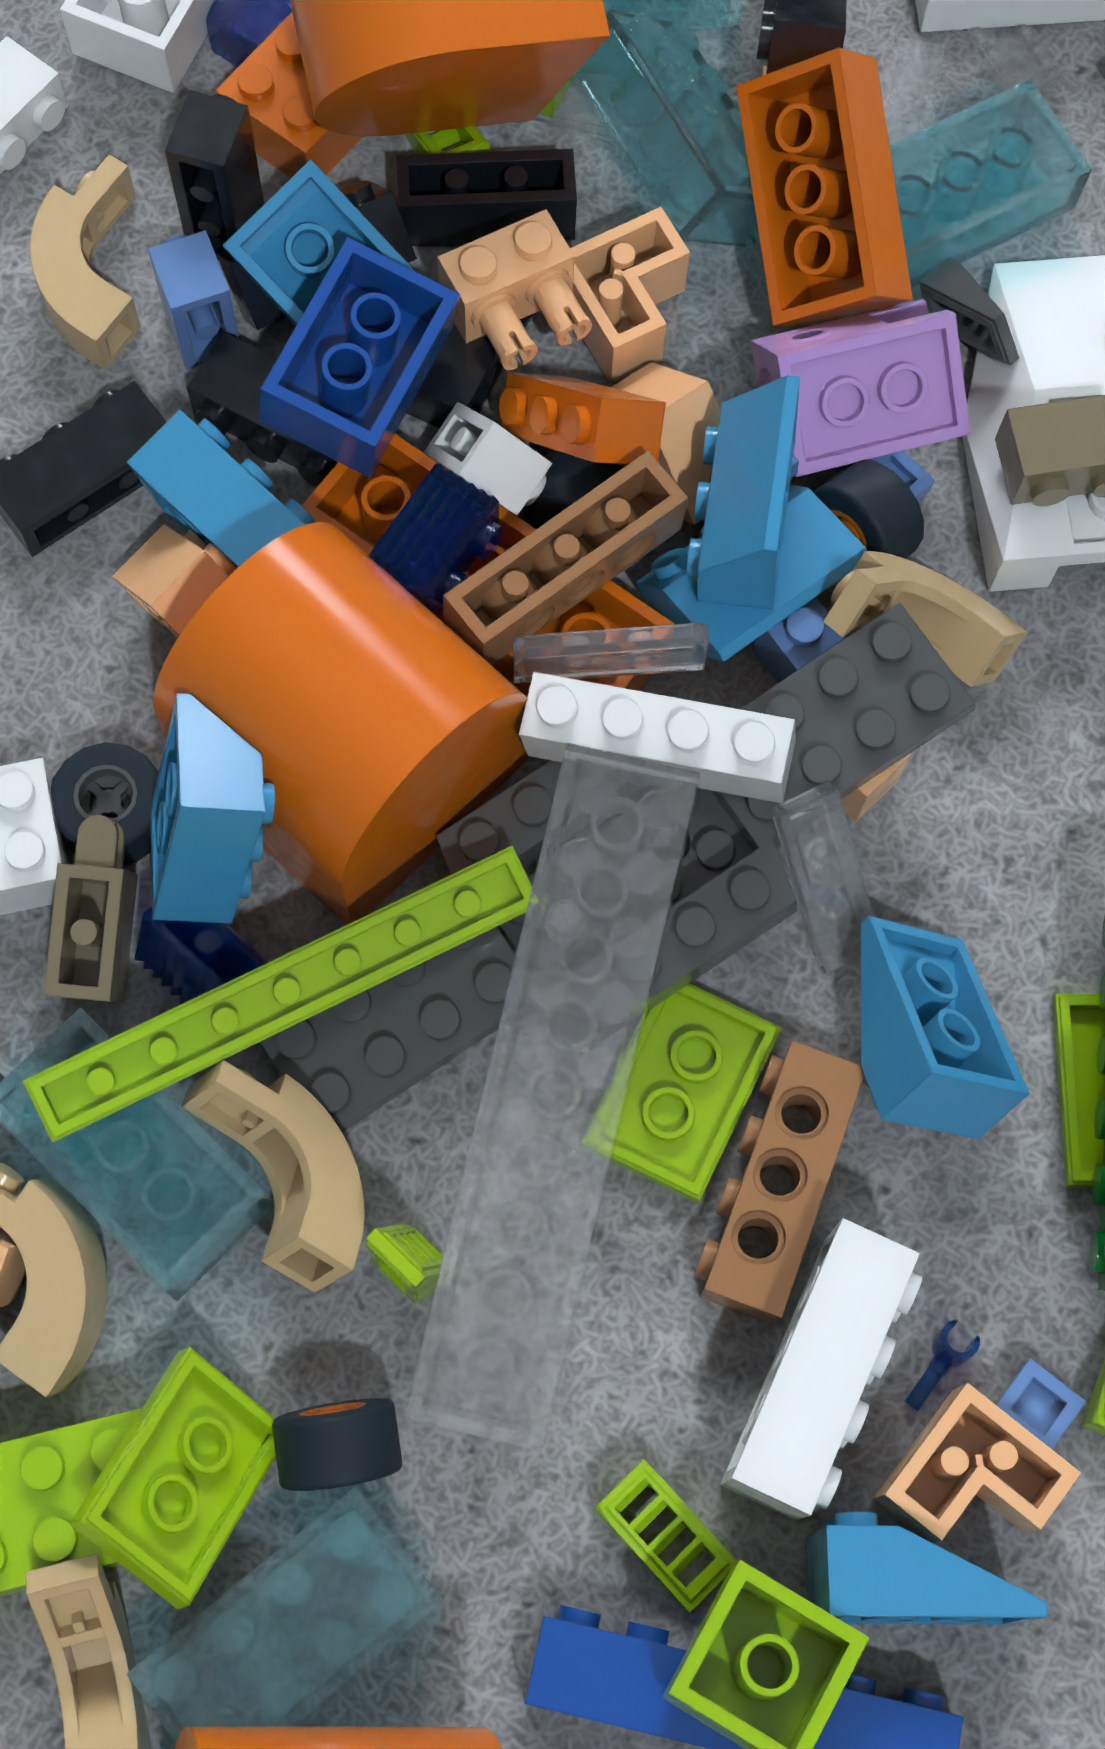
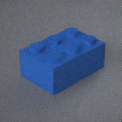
[259,237,460,478]

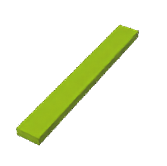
[23,846,541,1143]

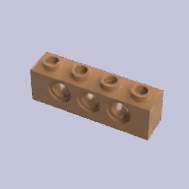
[443,451,688,665]
[694,1041,864,1326]

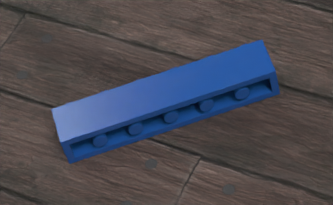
[524,1605,964,1749]

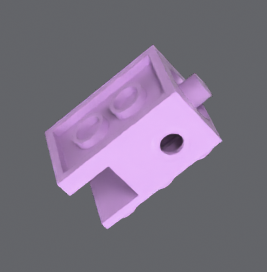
[751,299,971,477]

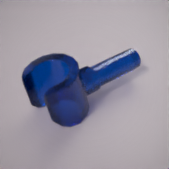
[904,1320,980,1412]

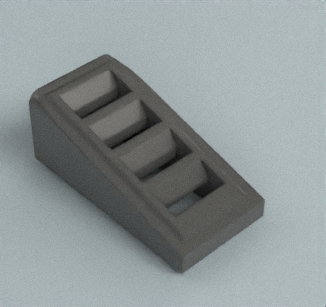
[919,257,1019,366]

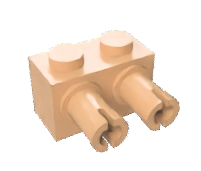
[437,209,593,370]

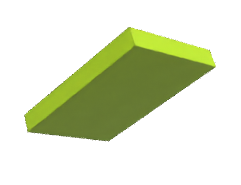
[580,983,782,1203]
[1052,993,1105,1188]
[69,1347,276,1609]

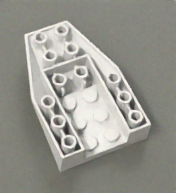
[962,255,1105,592]

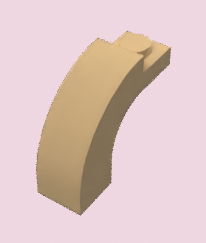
[30,154,141,370]
[823,551,1028,687]
[181,1060,365,1293]
[0,1162,107,1397]
[26,1554,151,1749]

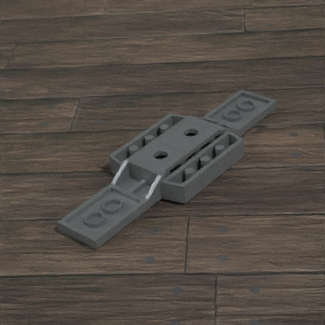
[261,602,976,1132]

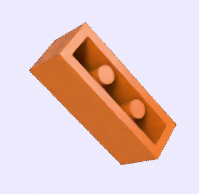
[499,372,666,464]

